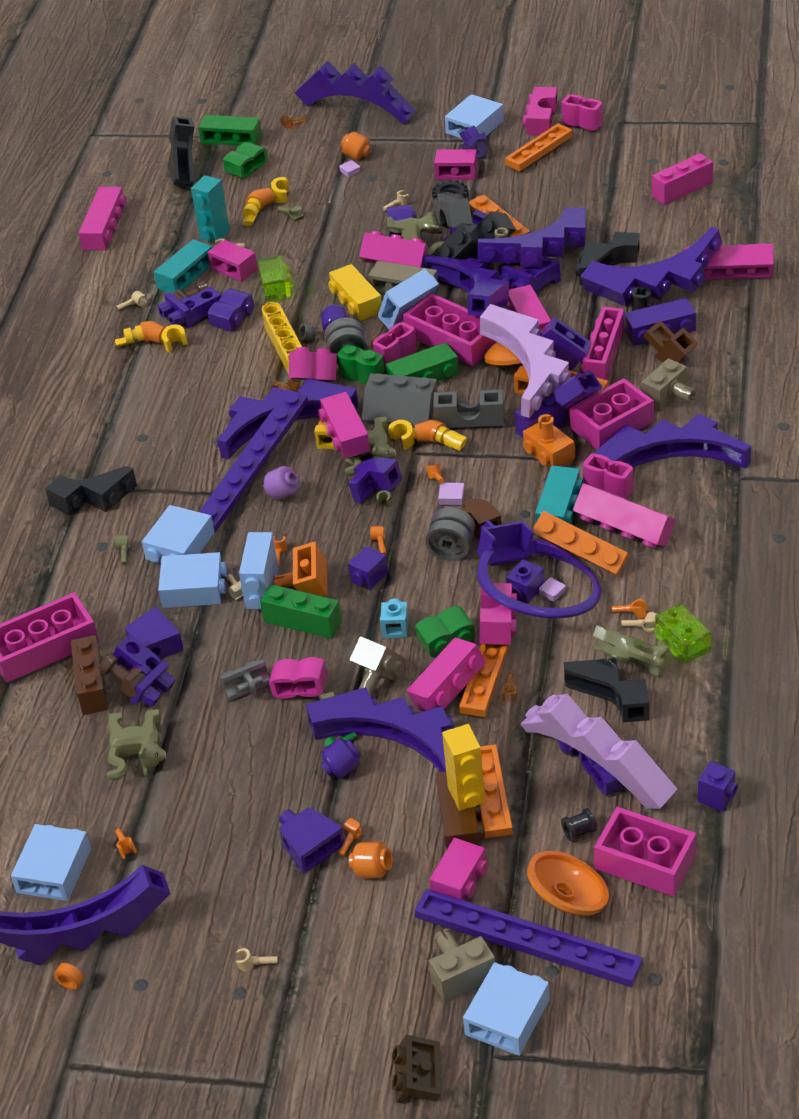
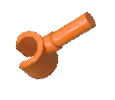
[426,463,444,484]
[370,526,387,555]
[273,536,287,567]
[612,599,649,619]
[338,818,363,857]
[115,828,137,859]

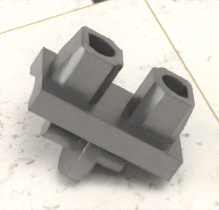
[220,659,270,701]

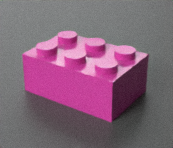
[570,378,654,449]
[594,807,696,896]

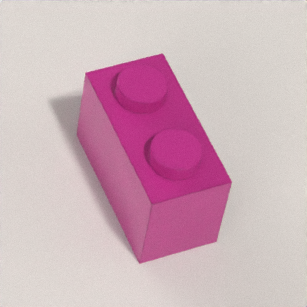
[434,149,477,180]
[208,240,258,282]
[429,838,488,901]

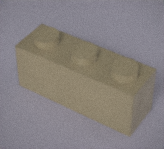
[368,261,438,295]

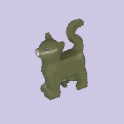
[387,212,445,256]
[345,416,396,475]
[593,625,669,677]
[106,709,166,780]

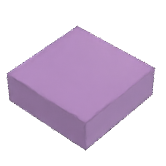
[438,483,465,505]

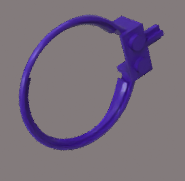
[477,521,601,618]

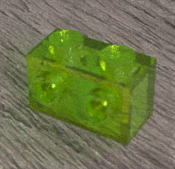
[257,255,294,301]
[654,603,711,664]

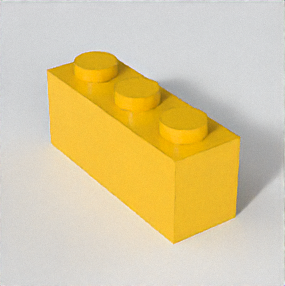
[328,264,382,321]
[442,724,485,811]

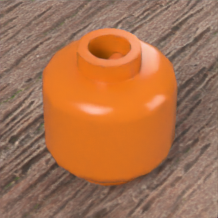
[341,132,371,161]
[349,841,393,879]

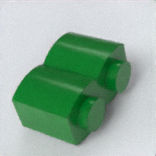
[223,142,268,178]
[337,345,385,385]
[415,606,476,657]

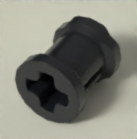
[632,286,651,311]
[561,808,597,841]

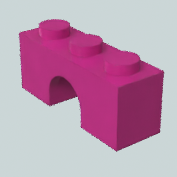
[523,87,558,135]
[479,583,517,645]

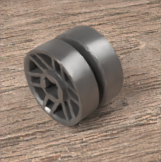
[324,318,368,365]
[425,507,475,561]

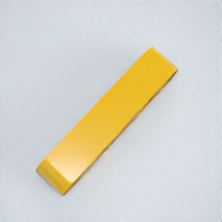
[262,302,302,380]

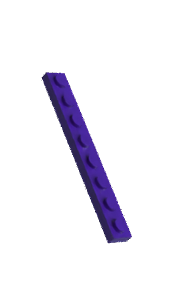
[199,389,308,532]
[414,889,643,987]

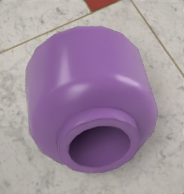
[263,466,299,500]

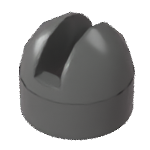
[298,323,317,342]

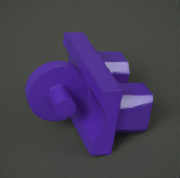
[459,125,487,158]

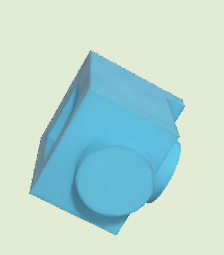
[380,598,408,638]

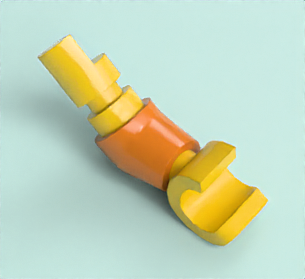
[242,177,289,226]
[115,321,188,353]
[388,420,467,451]

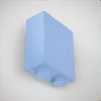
[445,94,504,138]
[378,269,439,330]
[142,505,215,563]
[239,532,278,609]
[158,552,227,608]
[11,824,91,901]
[463,962,550,1056]

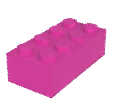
[403,293,497,367]
[0,592,99,683]

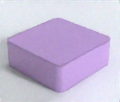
[339,160,361,177]
[539,578,566,602]

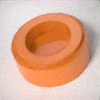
[54,963,84,990]

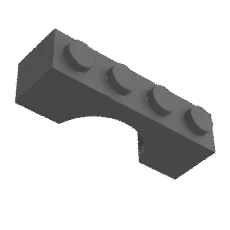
[432,192,473,228]

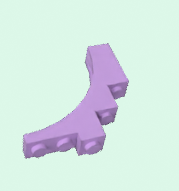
[480,304,571,418]
[520,694,677,809]

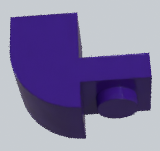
[348,458,402,503]

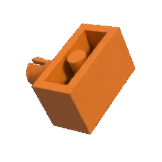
[523,414,575,469]
[274,541,328,597]

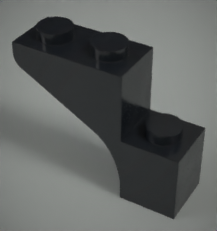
[168,116,195,188]
[436,211,516,260]
[576,232,640,285]
[45,466,137,515]
[563,658,649,723]

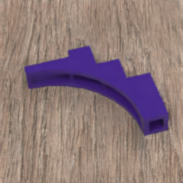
[295,60,416,125]
[478,207,586,267]
[580,227,722,307]
[423,255,509,316]
[217,379,359,459]
[593,413,751,468]
[306,687,455,772]
[0,865,171,966]

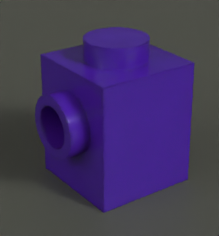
[348,546,388,590]
[506,559,544,604]
[698,761,738,811]

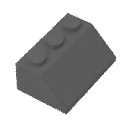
[362,373,438,428]

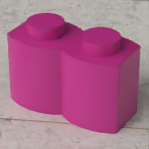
[561,94,603,131]
[373,322,417,370]
[289,347,337,382]
[583,454,634,499]
[269,657,328,699]

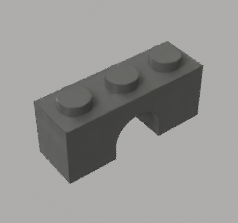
[433,389,504,428]

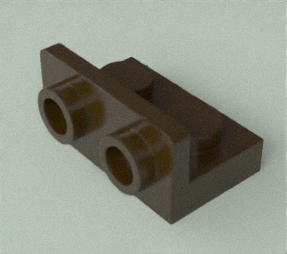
[392,1034,442,1103]

